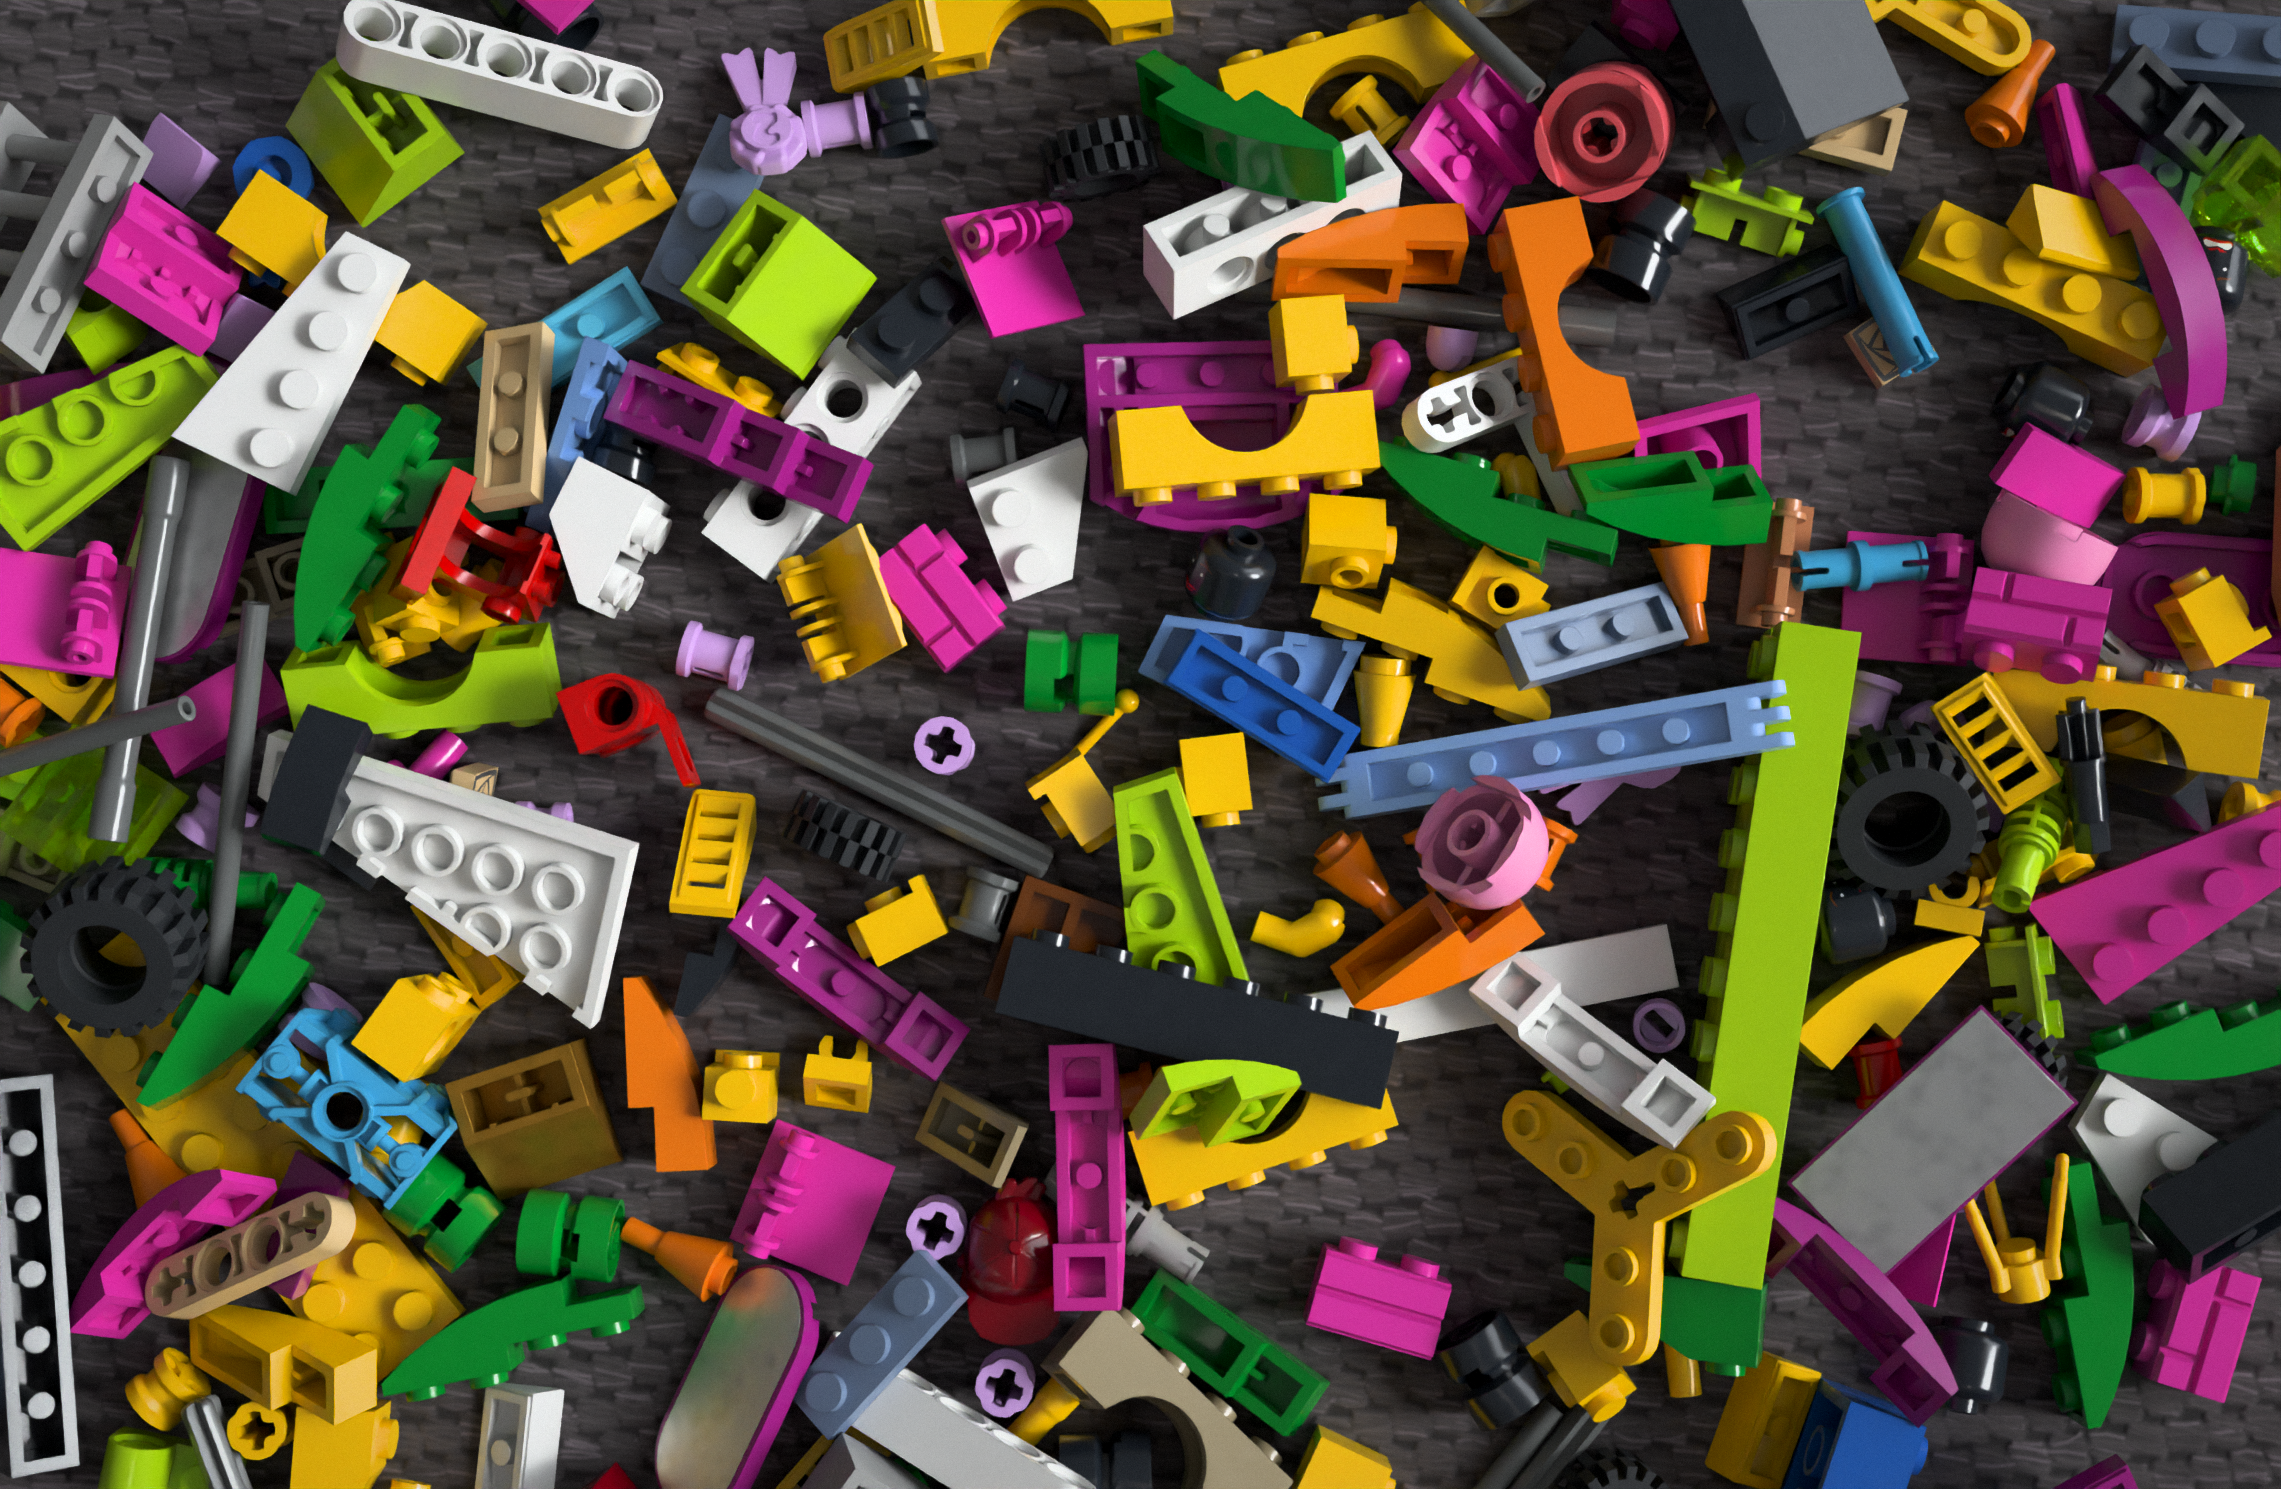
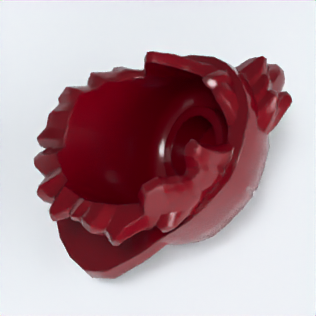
[957,1177,1060,1346]

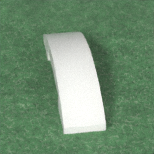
[1469,952,1716,1150]

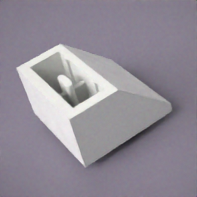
[549,456,672,619]

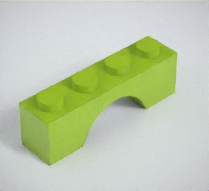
[280,622,562,739]

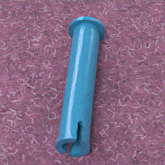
[1816,187,1939,377]

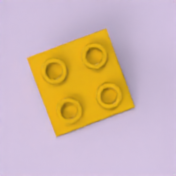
[776,523,907,683]

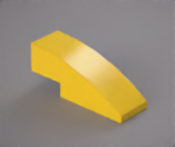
[1799,933,1980,1070]
[189,1304,377,1426]

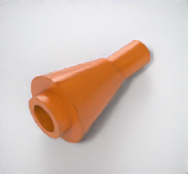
[1965,39,2056,148]
[1648,539,1711,646]
[1313,830,1406,926]
[108,1107,189,1210]
[620,1217,738,1302]

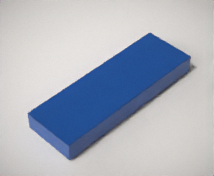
[1163,628,1361,784]

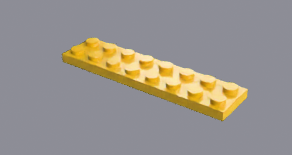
[40,932,466,1384]

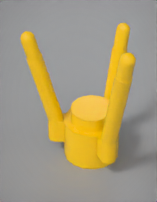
[1963,1153,2069,1304]

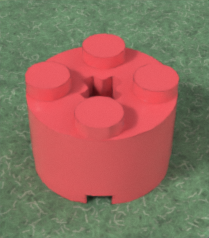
[1534,61,1676,203]

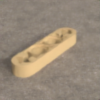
[145,1192,356,1320]

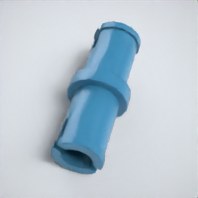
[1790,540,1929,592]

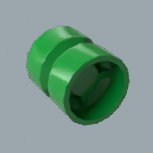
[1024,629,1119,716]
[382,1151,508,1274]
[515,1188,625,1283]

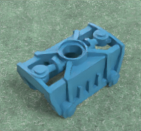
[235,1008,457,1210]

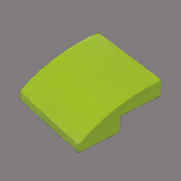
[1129,1060,1302,1148]

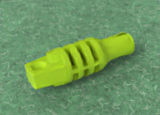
[1991,756,2069,913]

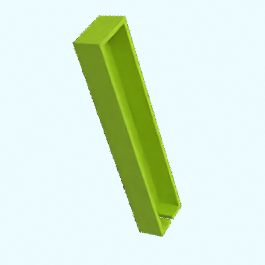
[1665,621,1862,1290]

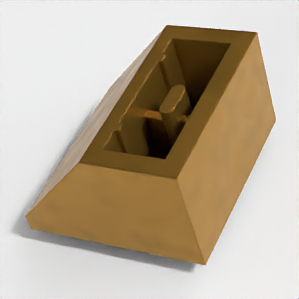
[445,1038,624,1201]

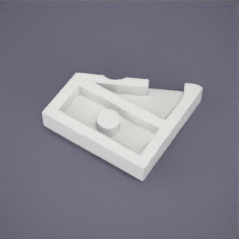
[966,437,1088,602]
[2068,1072,2218,1245]

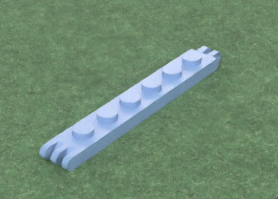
[1315,680,1795,820]

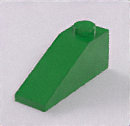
[1564,1257,1769,1376]

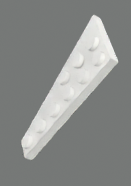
[257,729,639,1029]

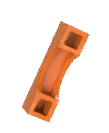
[1487,196,1641,472]

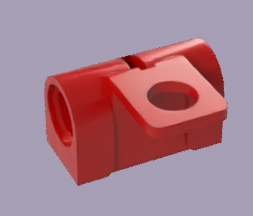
[556,673,701,788]

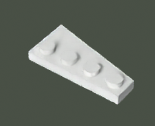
[171,231,411,496]

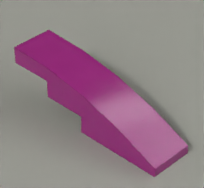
[603,359,874,524]

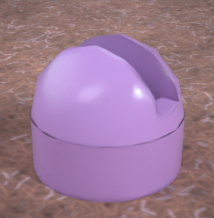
[1426,325,1479,372]
[1633,998,1685,1053]

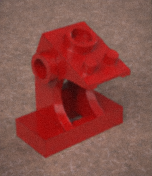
[387,466,565,625]

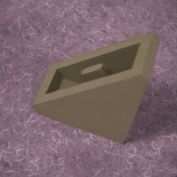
[915,1080,1031,1189]

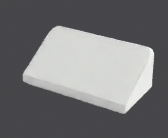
[475,1383,564,1489]

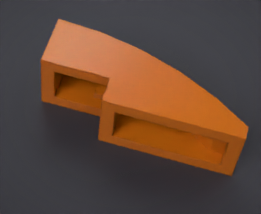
[1270,203,1469,303]
[1330,891,1545,1011]
[623,975,718,1172]

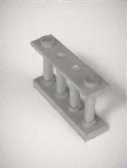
[0,100,154,374]

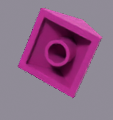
[1626,392,1761,479]

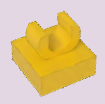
[1912,876,1985,937]
[803,1035,872,1113]

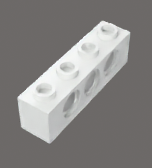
[1143,130,1402,320]
[701,327,922,584]

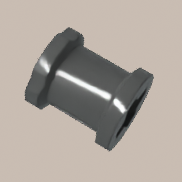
[950,427,1019,490]
[947,864,1021,943]

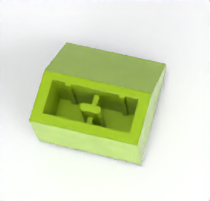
[285,36,465,228]
[680,188,877,381]

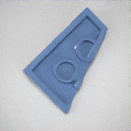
[523,335,628,539]
[1138,615,1366,710]

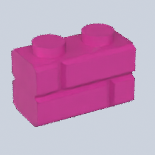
[879,523,1007,674]
[1960,567,2113,684]
[1303,1236,1452,1360]
[2129,1258,2262,1403]

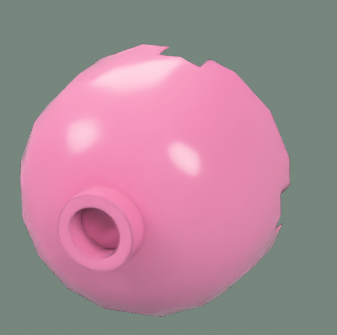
[1981,488,2118,586]
[1415,775,1549,910]

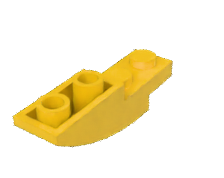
[1311,577,1551,724]

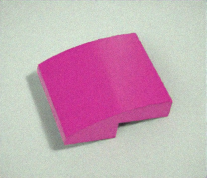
[1392,53,1541,236]
[83,181,244,357]

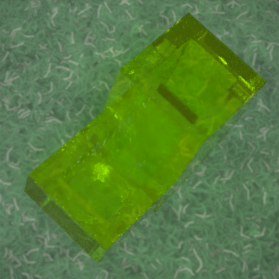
[2191,134,2281,279]

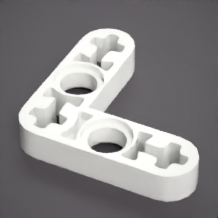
[1401,354,1585,517]

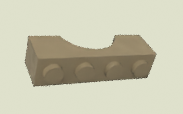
[1040,1306,1294,1489]

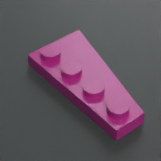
[2029,800,2281,1005]

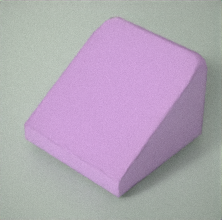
[142,112,222,209]
[207,293,276,363]

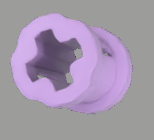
[801,91,874,158]
[676,620,754,691]
[1846,670,1903,741]
[914,716,975,776]
[906,1194,968,1260]
[975,1348,1036,1418]

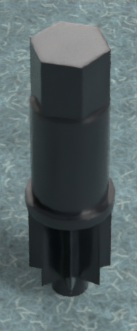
[2055,696,2111,855]

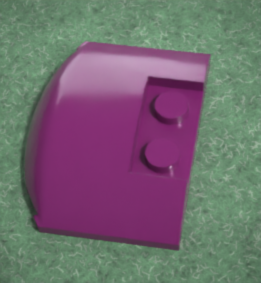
[1082,340,1344,534]

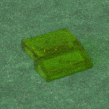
[0,724,189,874]

